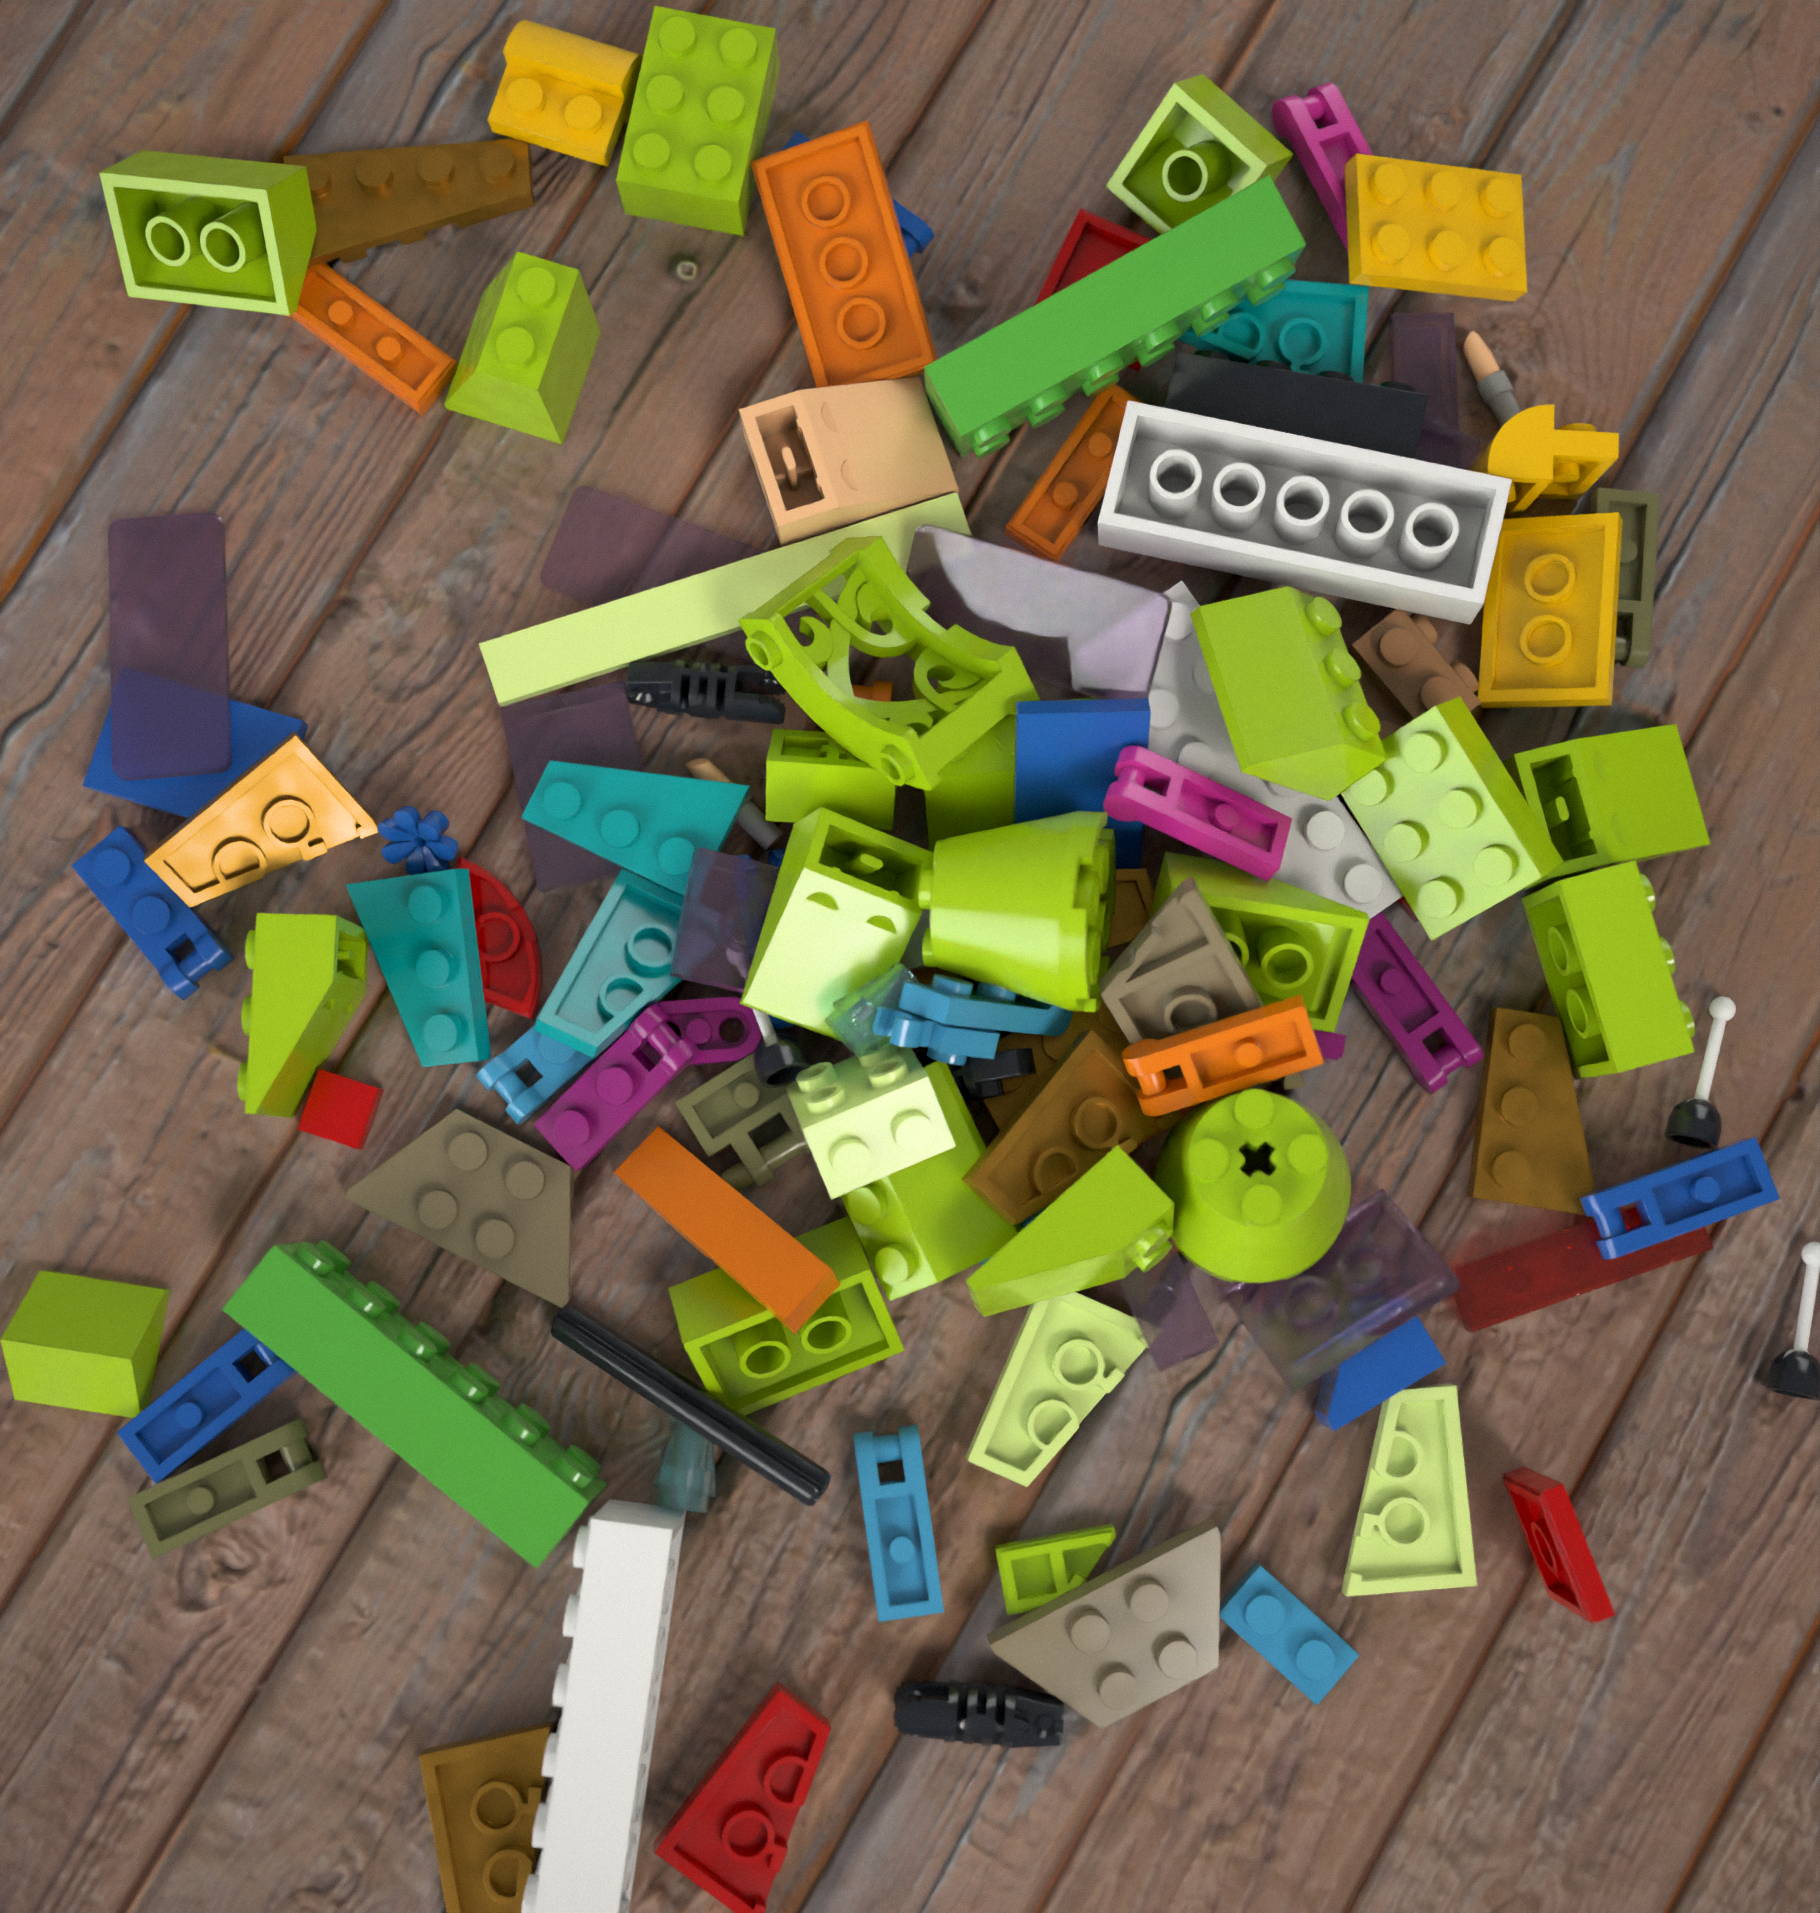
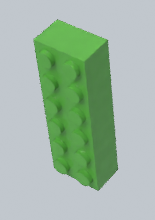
[924,174,1306,459]
[222,1240,608,1569]

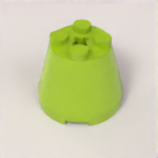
[918,811,1116,1012]
[1154,1088,1351,1283]

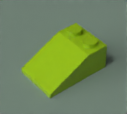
[1147,852,1369,1033]
[966,1145,1174,1317]

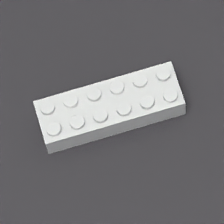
[1098,400,1512,625]
[1071,581,1403,919]
[521,1499,686,1913]

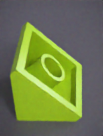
[0,1270,170,1418]

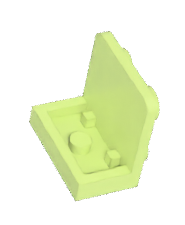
[786,1037,955,1199]

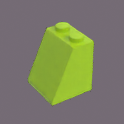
[444,251,601,445]

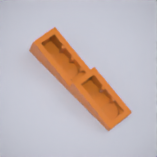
[614,1126,840,1334]

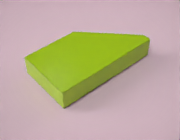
[995,1524,1116,1615]

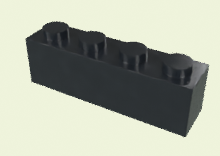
[1164,350,1429,459]

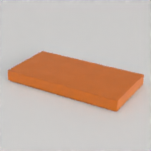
[750,120,939,388]

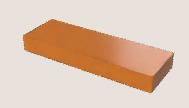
[289,263,458,416]
[1004,384,1145,568]

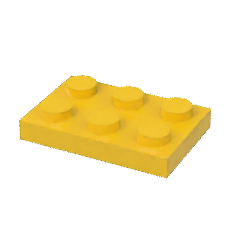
[1345,153,1527,302]
[1478,512,1623,708]

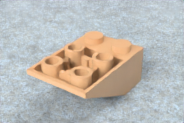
[739,377,959,547]

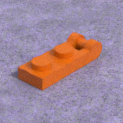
[1121,994,1324,1116]

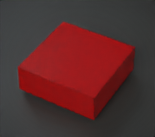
[297,1069,384,1150]

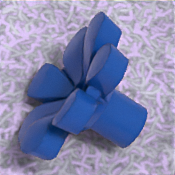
[377,806,459,875]

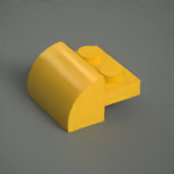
[487,20,643,167]
[1469,404,1619,519]

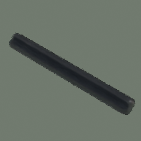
[551,1303,831,1506]

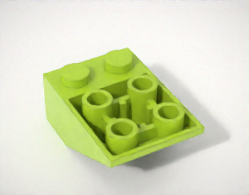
[1502,724,1711,889]
[740,807,934,1047]
[237,913,369,1118]

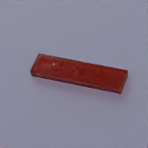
[1444,1204,1713,1333]

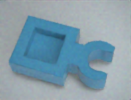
[872,1007,1000,1065]

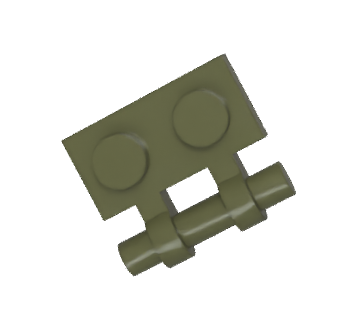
[675,1033,812,1192]

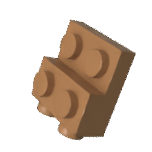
[1347,609,1482,740]

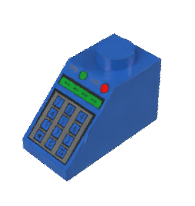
[1315,1288,1446,1431]

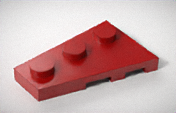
[653,1681,831,1913]

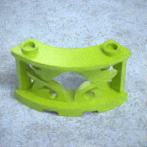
[739,536,1041,791]

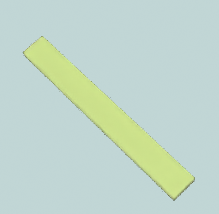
[479,492,977,707]

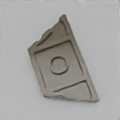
[1099,876,1305,1091]
[344,1109,574,1309]
[986,1518,1221,1729]

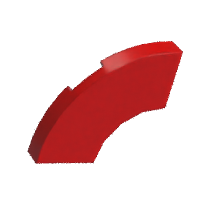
[455,856,543,1020]

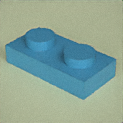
[1220,1561,1360,1705]

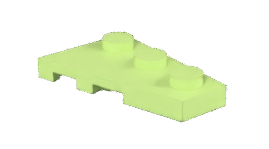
[965,1292,1163,1487]
[1341,1383,1477,1597]

